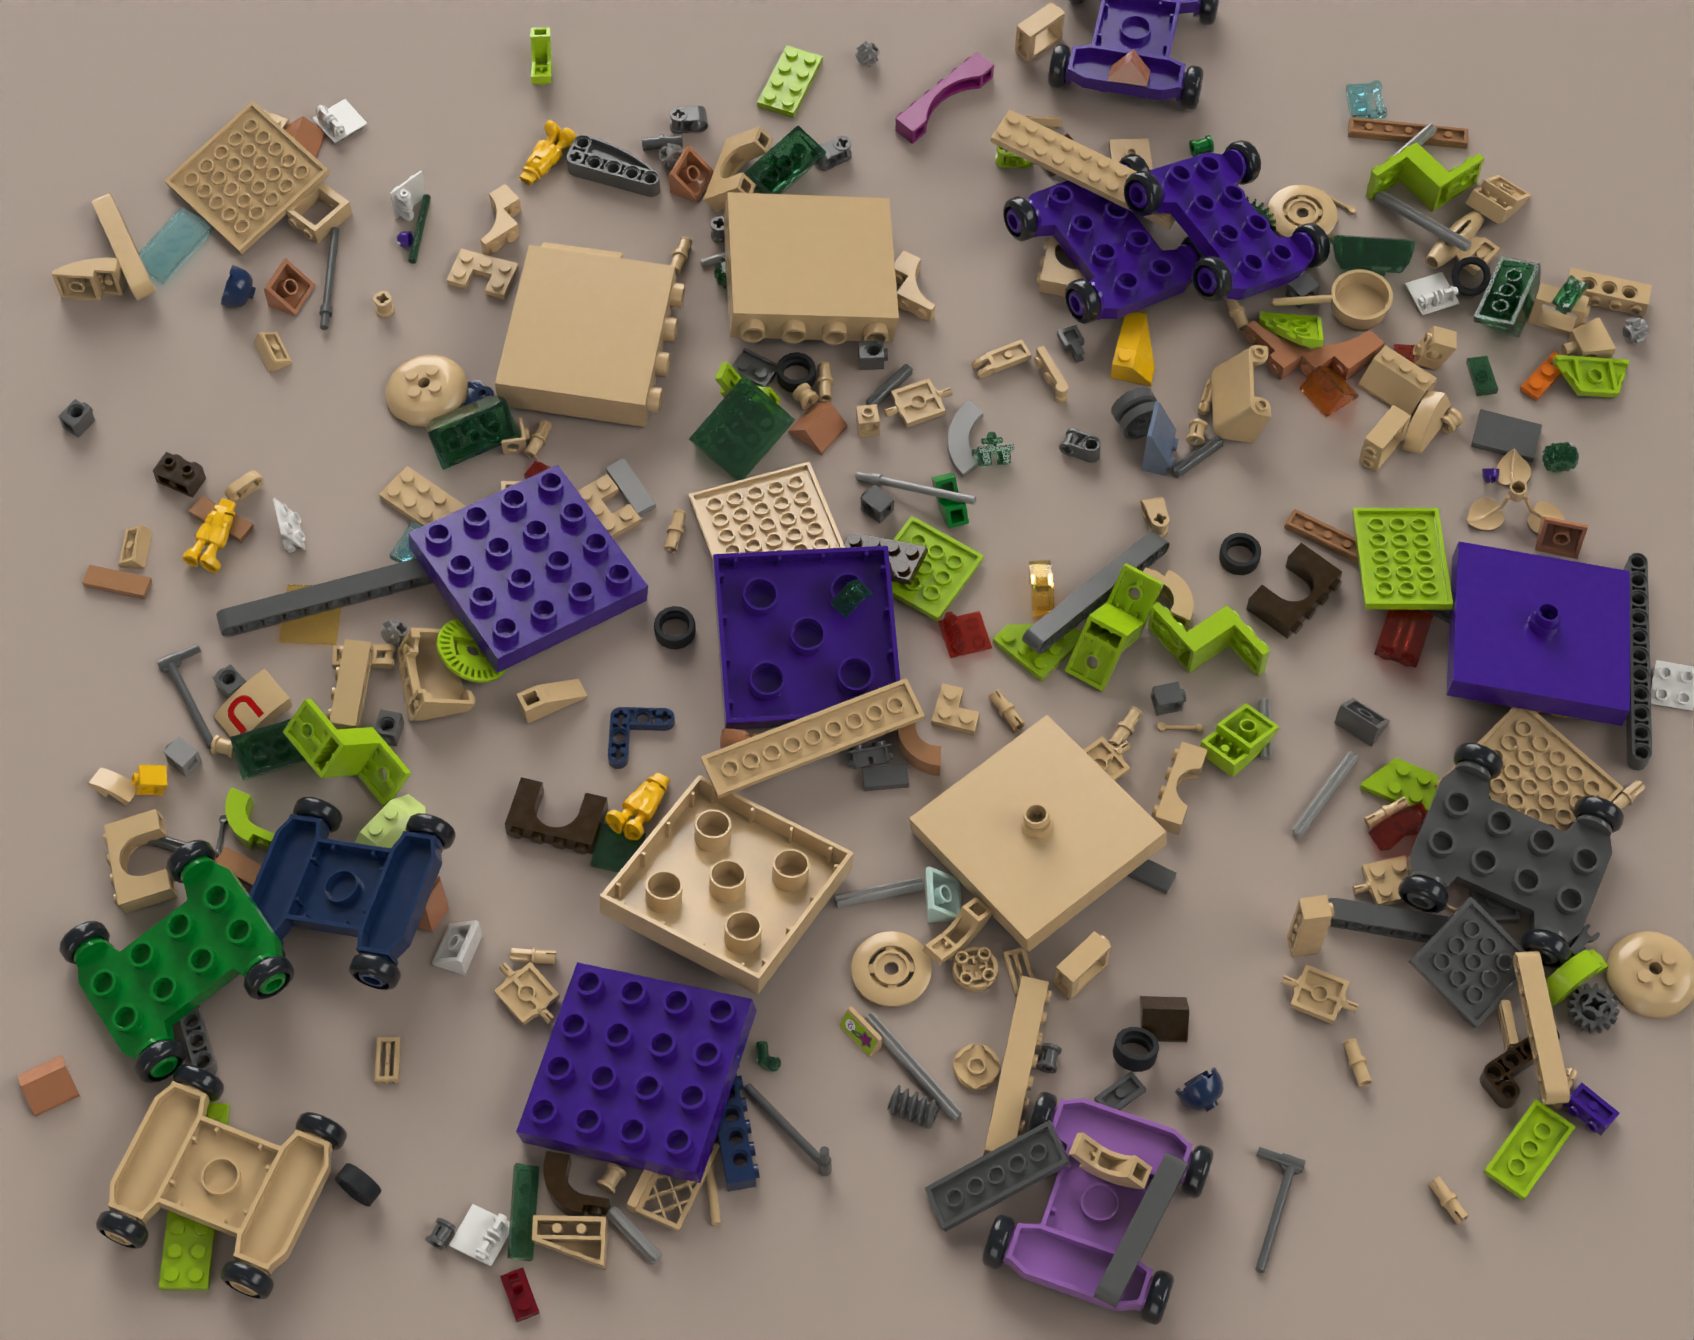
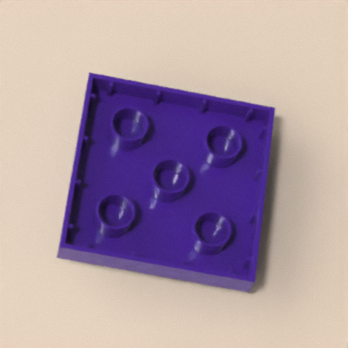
[1446,541,1630,726]
[712,546,900,730]

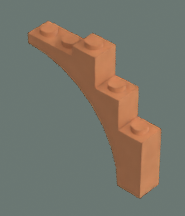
[1245,320,1385,381]

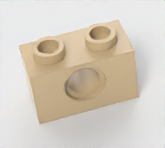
[1413,326,1457,370]

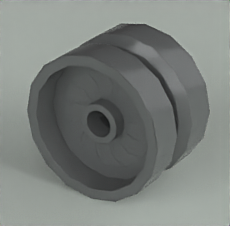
[1111,387,1157,440]

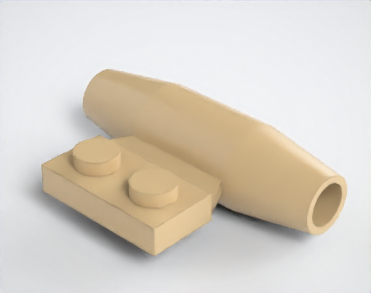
[1425,210,1500,277]

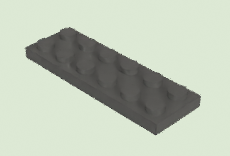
[925,1120,1071,1232]

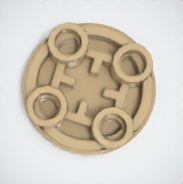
[952,947,998,992]

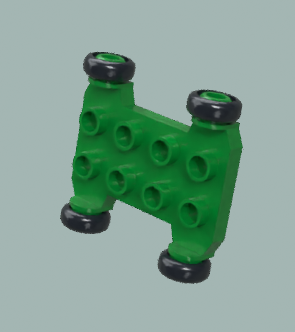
[59,840,294,1083]

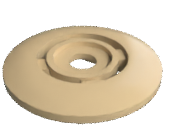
[1267,185,1338,237]
[851,931,932,1008]

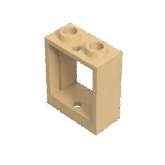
[1015,2,1065,62]
[287,182,352,243]
[1528,283,1591,335]
[1359,405,1411,472]
[1053,931,1112,1000]

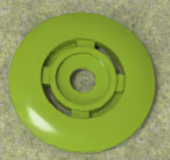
[436,619,507,683]

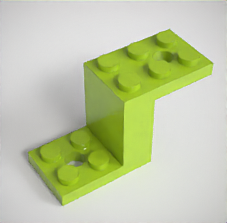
[1365,142,1484,212]
[1065,563,1164,691]
[1148,602,1270,676]
[283,699,412,806]

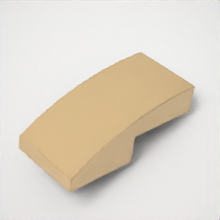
[87,768,136,806]

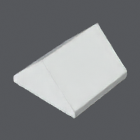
[431,920,482,976]

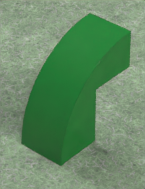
[931,472,969,528]

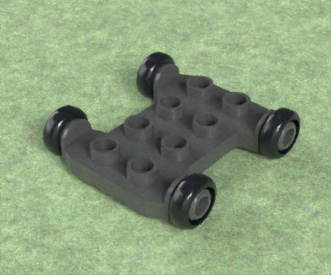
[1398,743,1624,968]

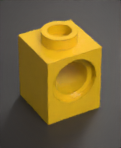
[131,765,168,796]

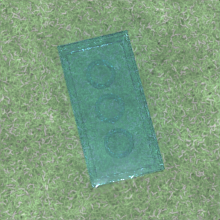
[139,207,214,284]

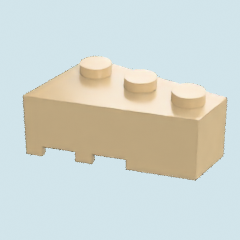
[532,1215,608,1270]

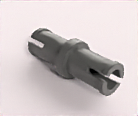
[642,134,683,151]

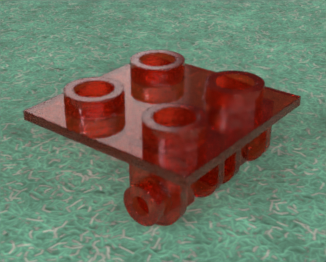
[938,611,992,658]

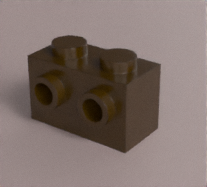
[153,452,206,498]

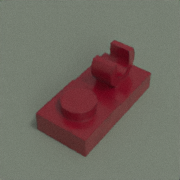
[500,1267,540,1322]

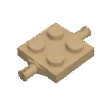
[884,378,953,428]
[1084,736,1131,782]
[1353,855,1408,906]
[494,962,560,1026]
[1281,965,1359,1024]

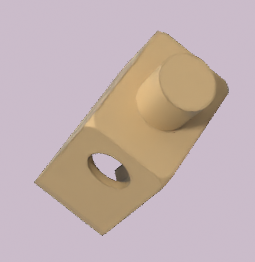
[1561,318,1616,358]

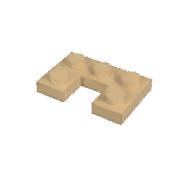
[447,248,519,300]
[577,474,642,539]

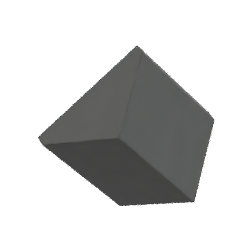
[1334,698,1390,747]

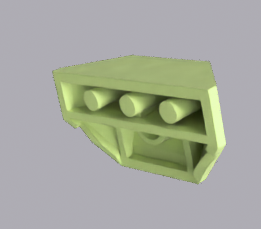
[355,794,426,848]

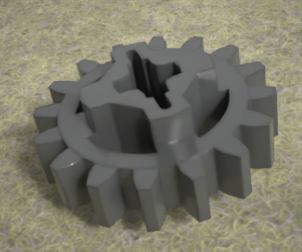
[1567,983,1620,1034]

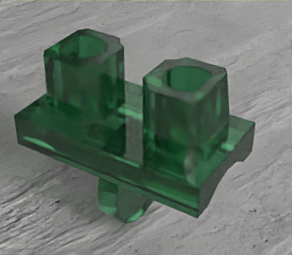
[1552,275,1589,315]
[971,432,1015,467]

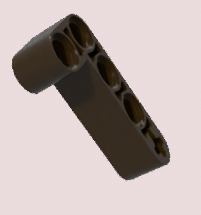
[1479,1029,1560,1109]

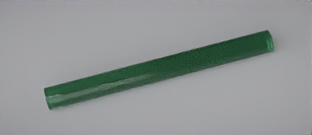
[408,194,431,264]

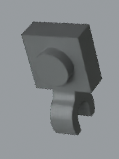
[1057,325,1084,362]
[1569,924,1600,959]

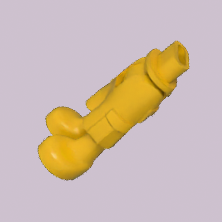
[519,120,577,185]
[182,498,237,573]
[605,772,670,840]

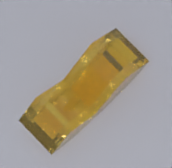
[1029,560,1054,616]

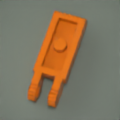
[1520,351,1561,401]

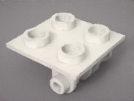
[312,99,367,144]
[390,170,427,221]
[1405,272,1460,316]
[273,498,306,553]
[1651,660,1694,711]
[449,1204,515,1266]

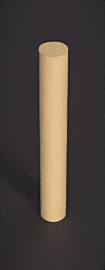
[706,1154,721,1226]

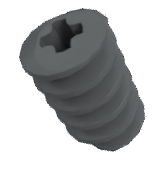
[887,1085,940,1129]

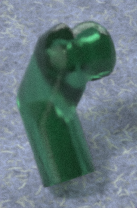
[756,1041,781,1072]

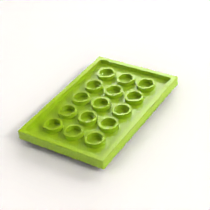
[1352,508,1453,610]

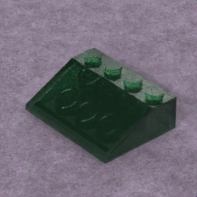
[689,376,795,481]

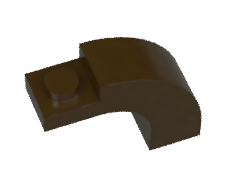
[543,1151,611,1217]

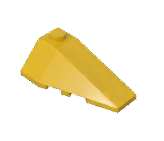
[1110,312,1155,386]

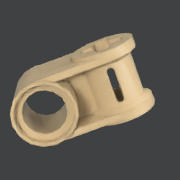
[1140,496,1170,538]

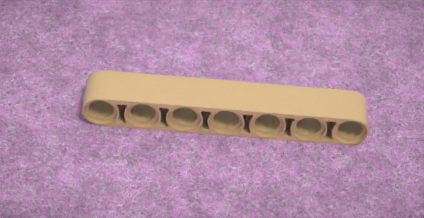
[91,192,156,301]
[1513,951,1570,1105]

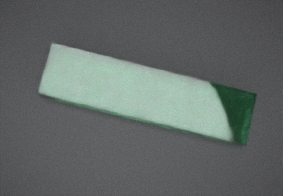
[507,1163,539,1261]

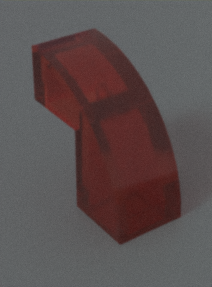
[1368,803,1427,851]

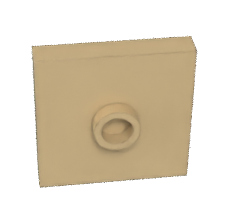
[1109,138,1153,170]

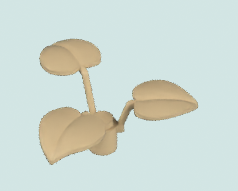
[1466,449,1564,534]

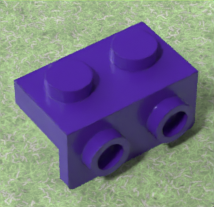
[1563,1083,1620,1136]

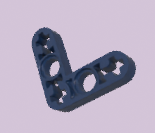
[608,707,675,769]

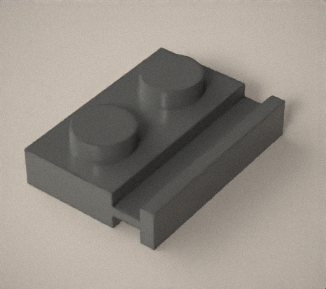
[732,348,777,387]

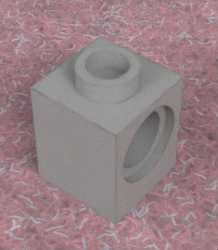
[163,737,202,777]

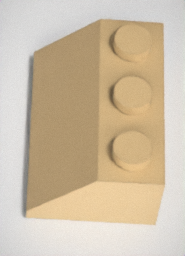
[1358,345,1437,416]

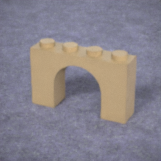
[703,126,773,212]
[1036,236,1086,297]
[103,809,178,913]

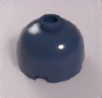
[221,265,256,308]
[1175,1067,1224,1112]

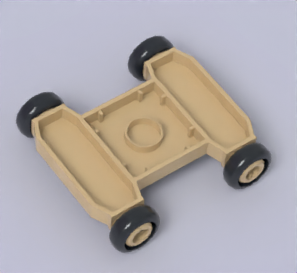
[96,1064,347,1299]

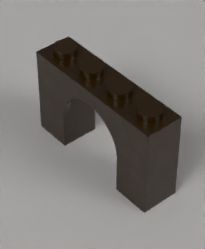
[1246,543,1342,639]
[505,777,609,854]

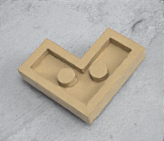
[931,683,980,735]

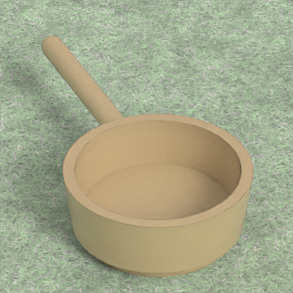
[1270,269,1393,330]

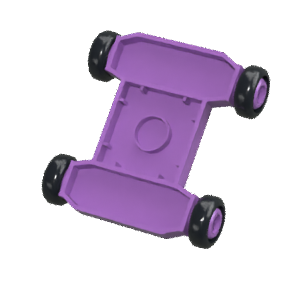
[982,1092,1214,1325]

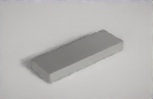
[606,458,656,516]

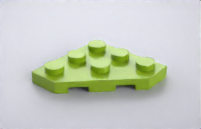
[1258,311,1324,349]
[992,624,1081,682]

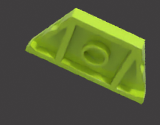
[1552,355,1630,398]
[1359,757,1439,817]

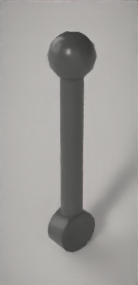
[214,815,228,858]

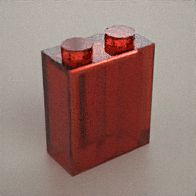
[1374,610,1433,668]

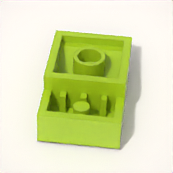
[1200,703,1280,777]

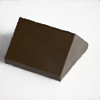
[1140,996,1189,1042]

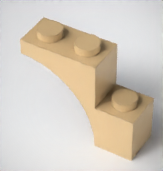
[480,184,521,256]
[895,250,935,322]

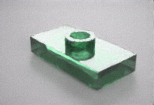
[1466,356,1498,396]

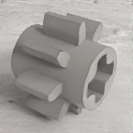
[855,41,880,67]
[659,143,682,168]
[1622,317,1649,344]
[381,618,408,646]

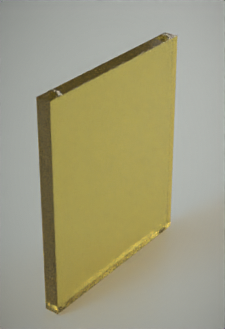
[279,584,342,645]

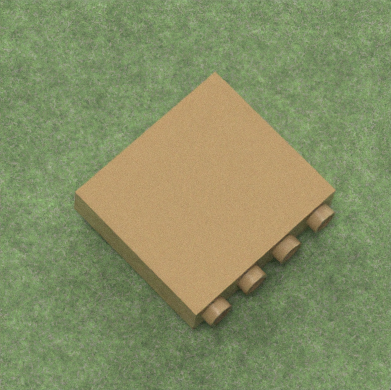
[724,192,899,345]
[495,245,685,427]

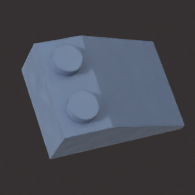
[1141,401,1179,476]

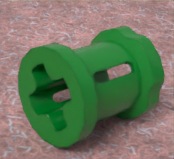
[1189,135,1214,157]

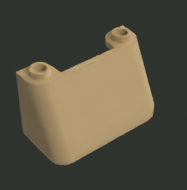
[1211,345,1271,443]
[397,627,476,721]

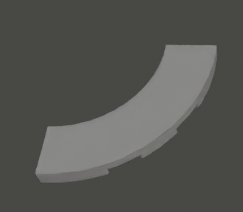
[948,400,983,478]

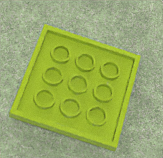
[891,515,984,622]

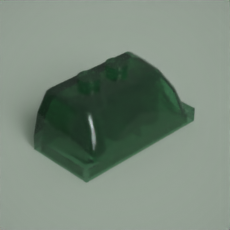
[744,125,827,194]
[1327,234,1415,276]
[1474,256,1541,338]
[426,396,520,470]
[230,719,312,781]

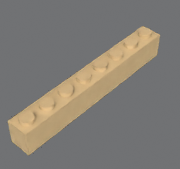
[983,976,1052,1156]

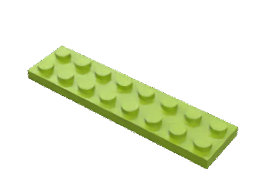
[159,1103,230,1291]

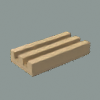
[1002,947,1034,996]
[1497,1000,1519,1052]
[374,1037,401,1084]

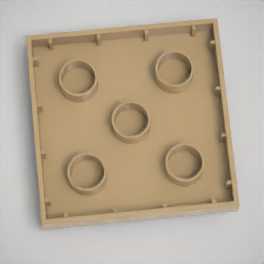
[909,715,1167,952]
[600,775,854,995]

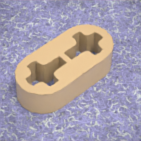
[225,470,264,503]

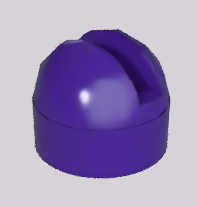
[397,231,413,248]
[1482,468,1500,483]

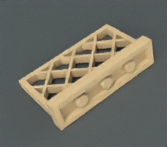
[627,1143,720,1232]

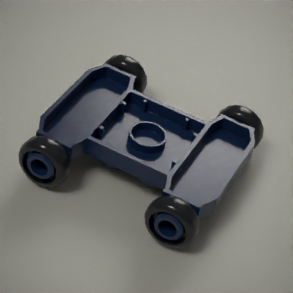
[249,797,456,990]

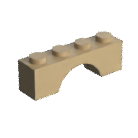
[1151,741,1207,835]

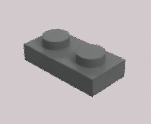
[1094,1071,1146,1110]

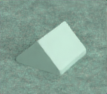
[925,866,962,923]

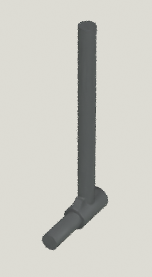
[157,644,213,749]
[744,1083,832,1177]
[1255,1147,1306,1273]

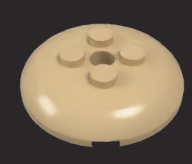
[385,355,468,427]
[1605,931,1694,1018]

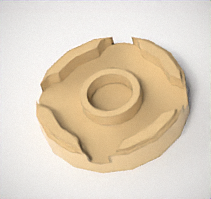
[953,1044,1000,1090]

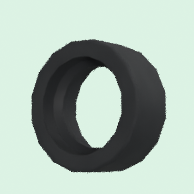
[1451,256,1491,297]
[776,352,816,393]
[1219,533,1261,575]
[654,606,696,650]
[1112,1027,1159,1072]
[335,1163,382,1207]

